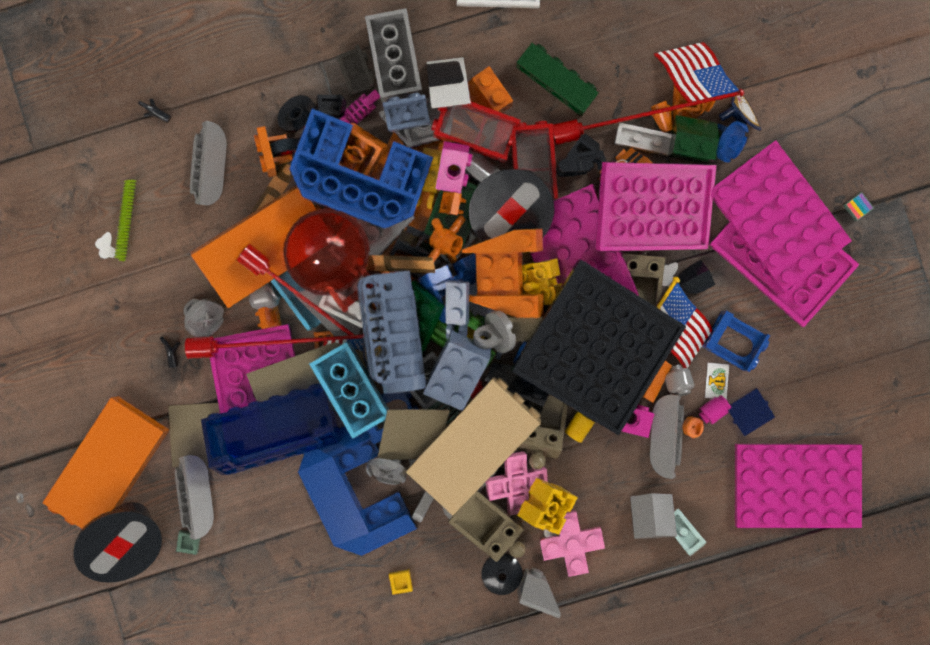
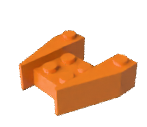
[462,229,544,318]

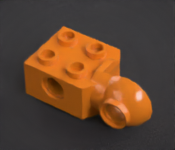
[304,123,388,177]

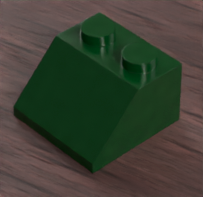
[668,115,719,164]

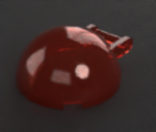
[283,209,373,313]

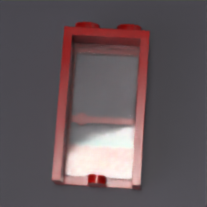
[431,101,521,163]
[511,121,558,201]

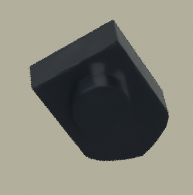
[316,94,347,118]

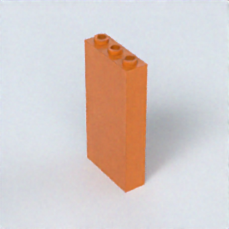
[190,185,335,308]
[43,396,169,529]

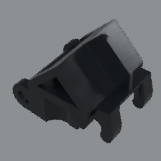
[556,134,606,177]
[388,225,434,281]

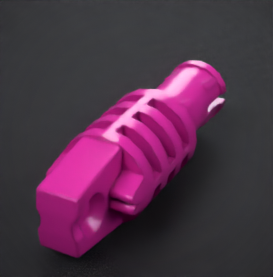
[339,90,380,124]

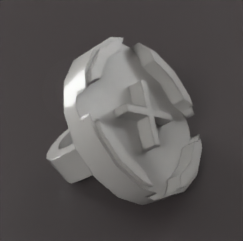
[183,298,225,337]
[473,311,516,353]
[366,458,407,485]

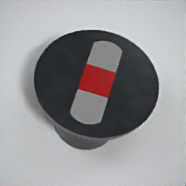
[469,169,554,242]
[73,502,162,583]

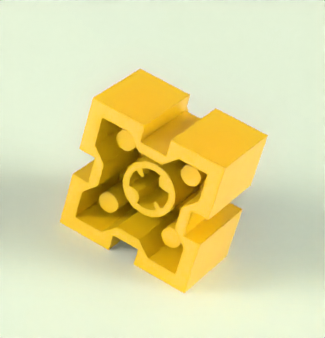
[522,258,562,305]
[517,478,578,535]

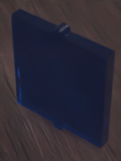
[728,388,775,436]

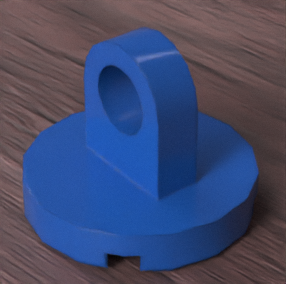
[716,121,749,163]

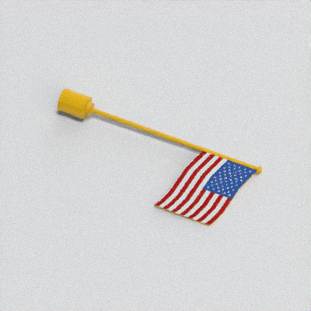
[564,277,713,443]

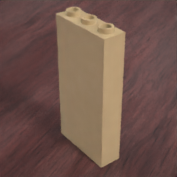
[406,377,541,516]

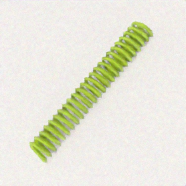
[114,180,137,261]

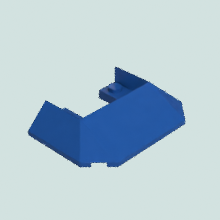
[289,109,433,229]
[298,426,417,556]

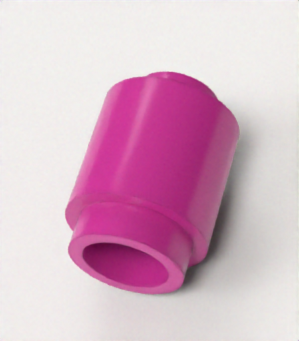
[699,395,731,425]

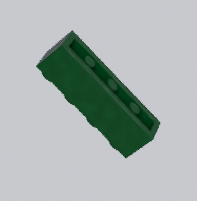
[516,42,599,117]

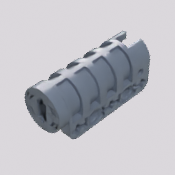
[357,271,426,393]

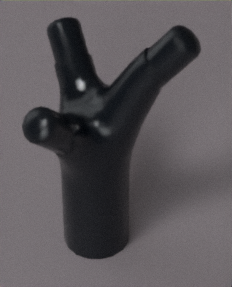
[138,99,171,123]
[160,337,180,368]

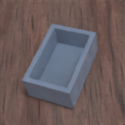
[423,331,491,411]

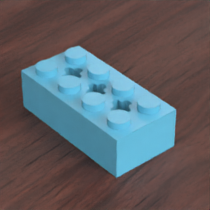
[310,342,389,439]

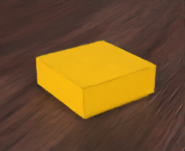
[389,569,413,595]

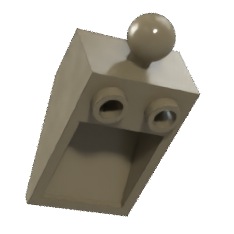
[622,250,665,307]
[517,395,568,470]
[448,491,526,562]

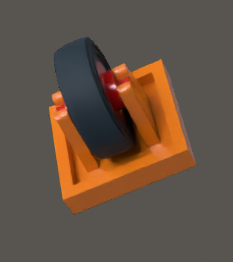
[254,126,301,178]

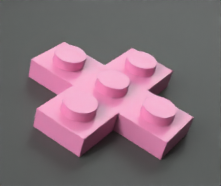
[486,451,548,516]
[540,510,605,577]

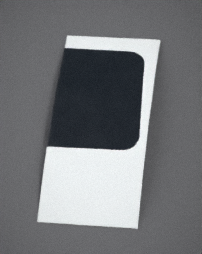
[427,57,471,108]

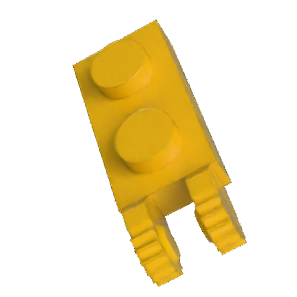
[416,148,442,209]

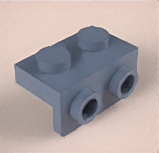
[383,93,430,132]

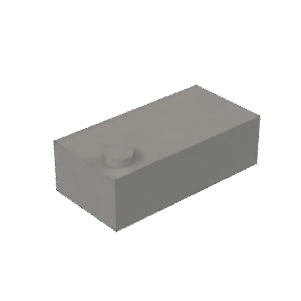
[365,8,423,104]

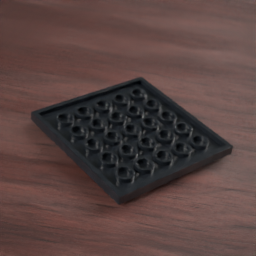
[511,259,686,436]

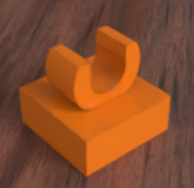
[439,192,466,215]
[255,305,282,329]

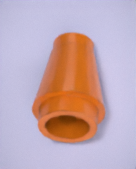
[650,101,673,133]

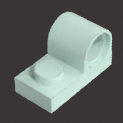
[674,509,706,556]

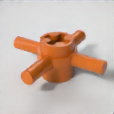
[428,215,466,264]

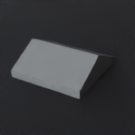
[630,493,677,539]

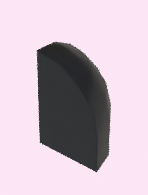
[678,260,716,294]

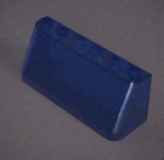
[201,383,342,475]

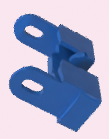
[417,253,477,323]

